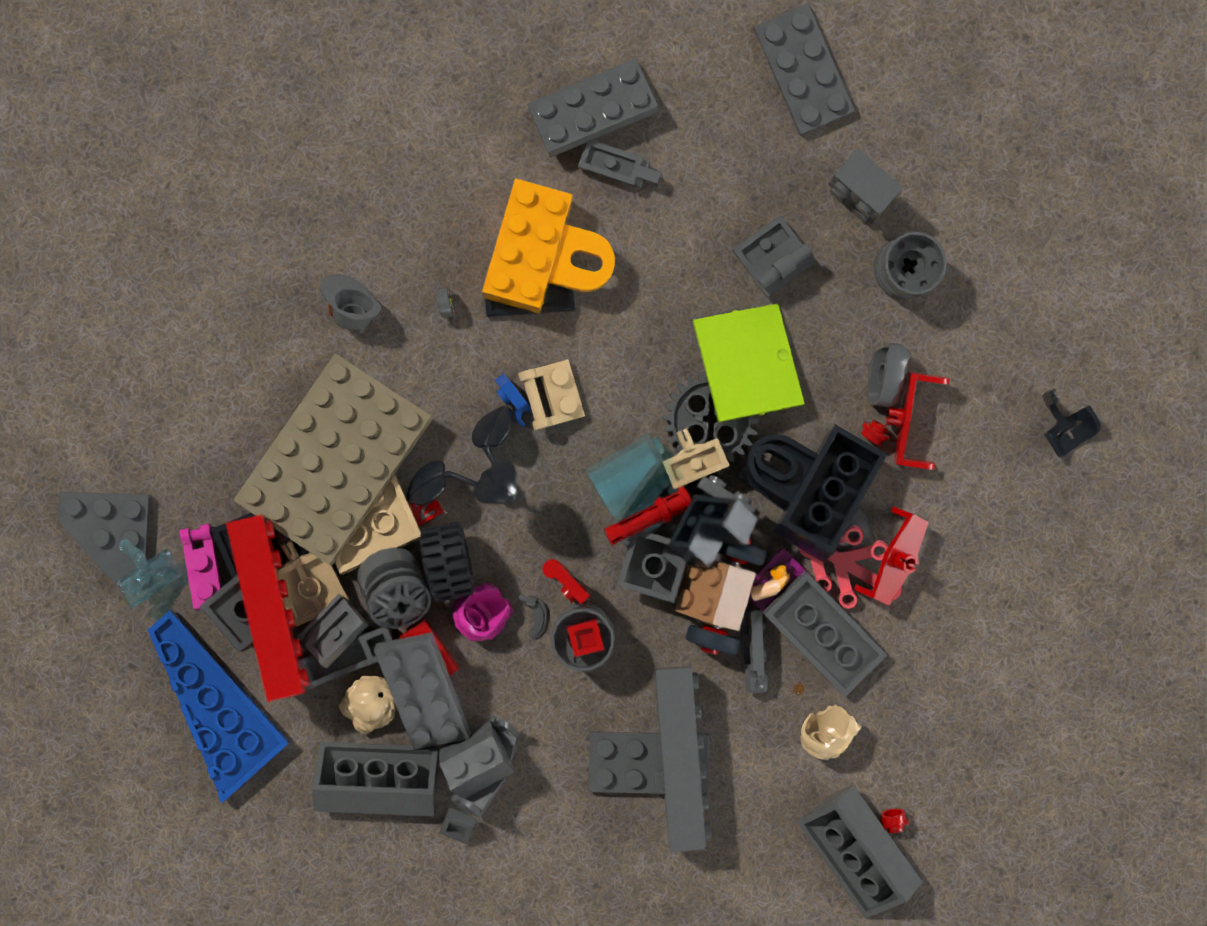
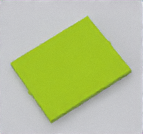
[692,303,805,423]

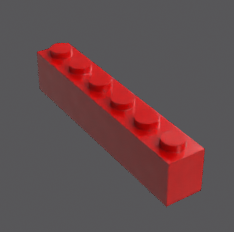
[226,515,310,702]

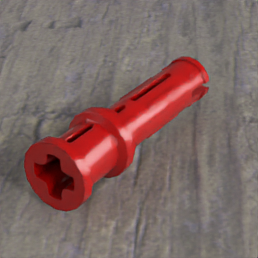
[603,486,692,546]

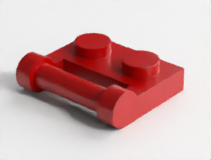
[542,559,590,604]

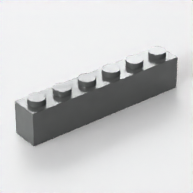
[655,665,711,852]

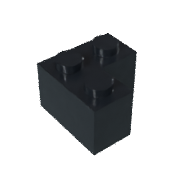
[668,495,758,568]

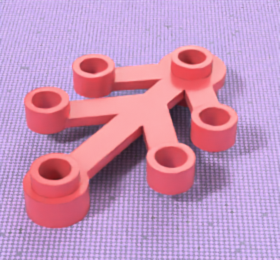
[799,525,901,609]

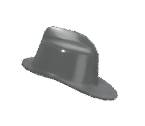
[320,274,381,335]

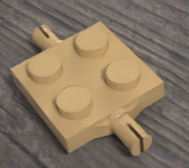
[278,540,350,627]

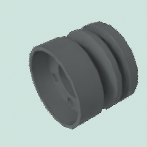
[874,232,947,300]
[357,548,431,629]
[551,602,615,671]

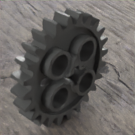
[662,372,759,463]

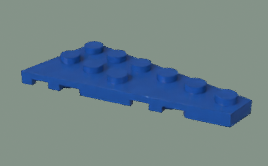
[147,610,290,804]

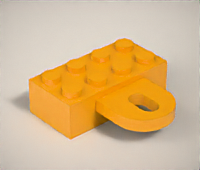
[482,178,615,314]

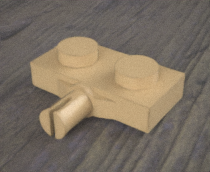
[662,428,729,489]

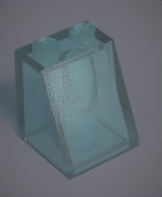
[585,434,665,522]

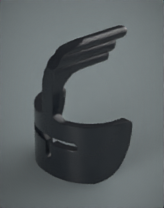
[1042,389,1101,458]

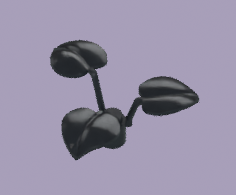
[407,406,518,505]

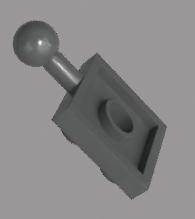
[199,575,253,652]

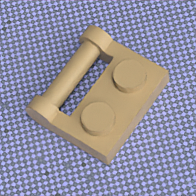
[518,360,585,431]

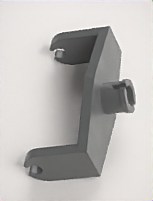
[451,716,520,818]

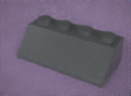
[312,742,439,816]
[797,785,923,919]

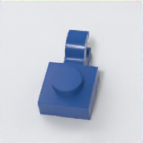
[494,373,533,427]

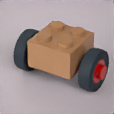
[675,539,766,655]

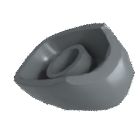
[867,343,911,407]

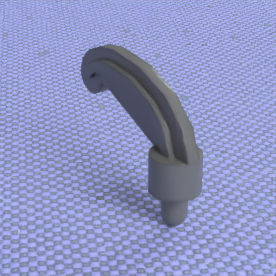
[519,595,547,638]

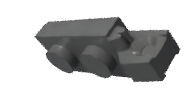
[578,140,662,188]
[740,609,768,693]

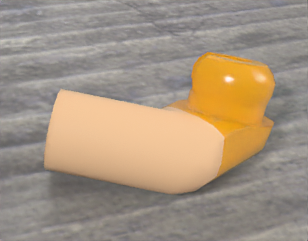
[750,565,790,602]

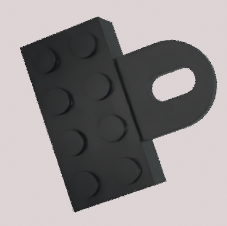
[746,424,887,562]

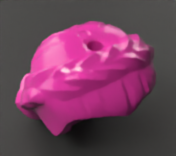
[453,582,514,641]

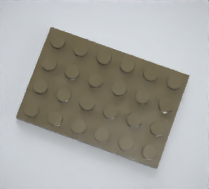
[233,353,433,567]

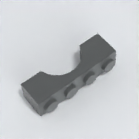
[285,627,396,699]

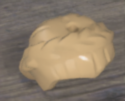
[339,676,397,734]
[800,704,861,760]

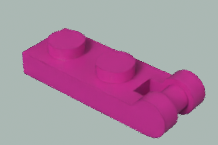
[180,523,222,611]

